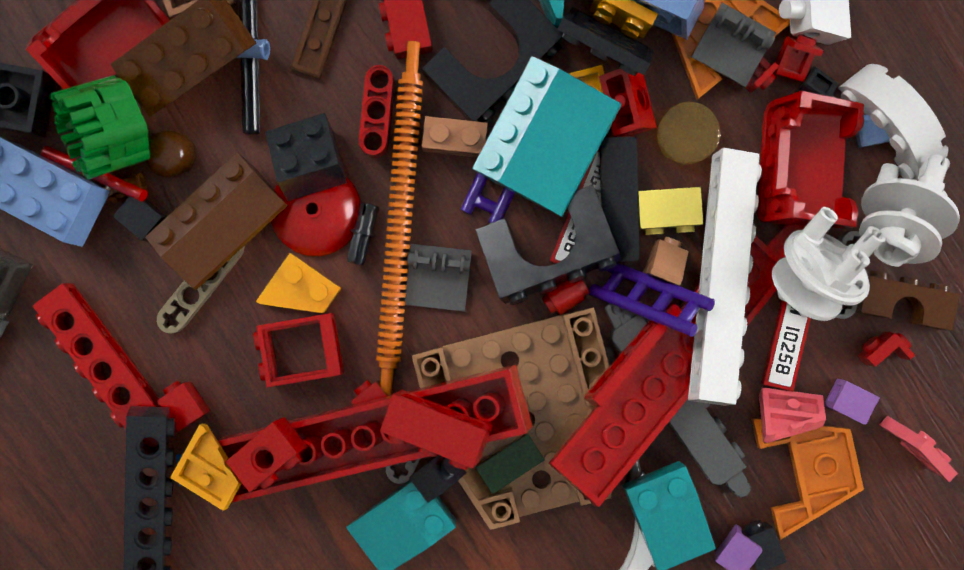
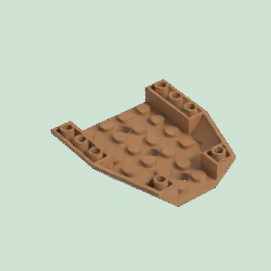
[412,307,612,530]

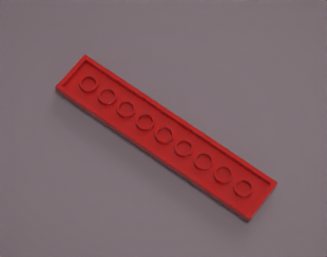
[548,235,780,507]

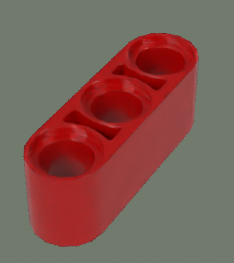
[359,65,395,158]

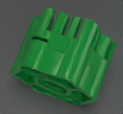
[50,75,150,180]

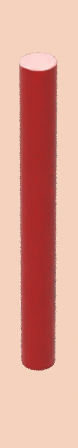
[41,146,148,202]

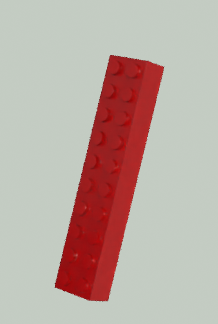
[218,364,532,503]

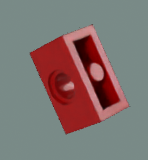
[599,69,657,137]
[226,417,308,492]

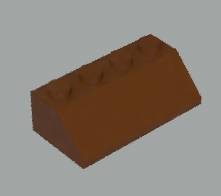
[146,152,288,290]

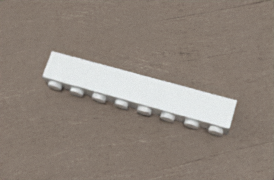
[688,148,762,406]

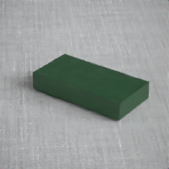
[475,433,545,494]

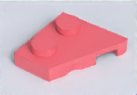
[759,388,826,443]
[879,415,958,483]

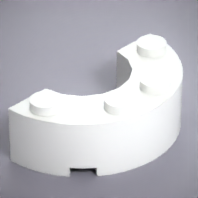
[838,64,948,180]

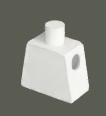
[779,0,851,45]

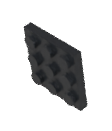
[557,7,654,76]

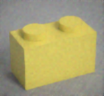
[638,187,703,235]

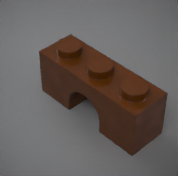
[855,271,960,331]

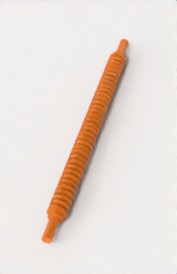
[376,41,423,396]

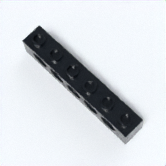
[123,406,175,570]

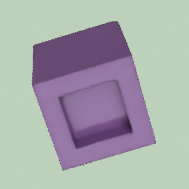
[824,378,880,424]
[715,524,762,570]

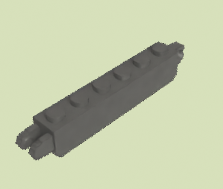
[604,303,751,498]

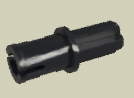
[347,203,379,265]

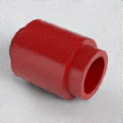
[542,280,590,316]

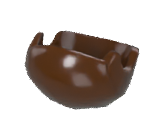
[146,130,196,177]

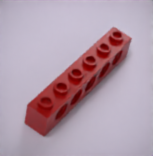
[32,283,182,447]

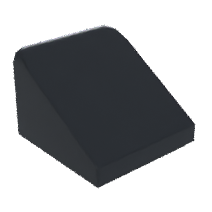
[795,66,839,97]

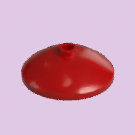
[271,177,361,256]

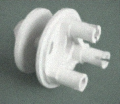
[859,155,960,267]
[772,207,886,321]

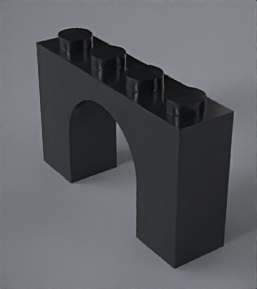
[422,0,563,123]
[476,184,621,305]

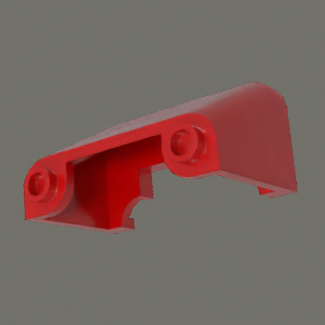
[25,0,171,89]
[757,91,864,229]

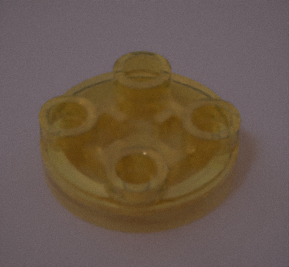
[657,102,720,164]

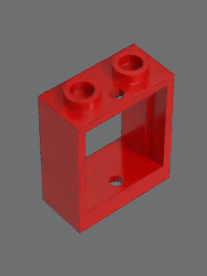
[253,313,344,387]

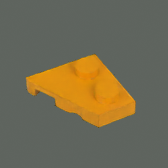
[256,253,341,313]
[170,423,242,511]

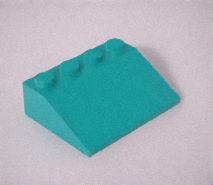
[472,56,622,217]

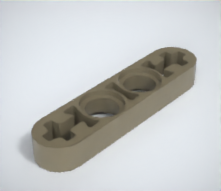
[156,246,245,334]

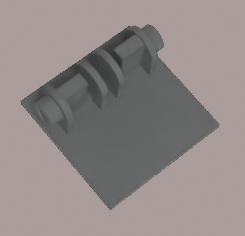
[691,3,776,87]
[404,244,472,311]

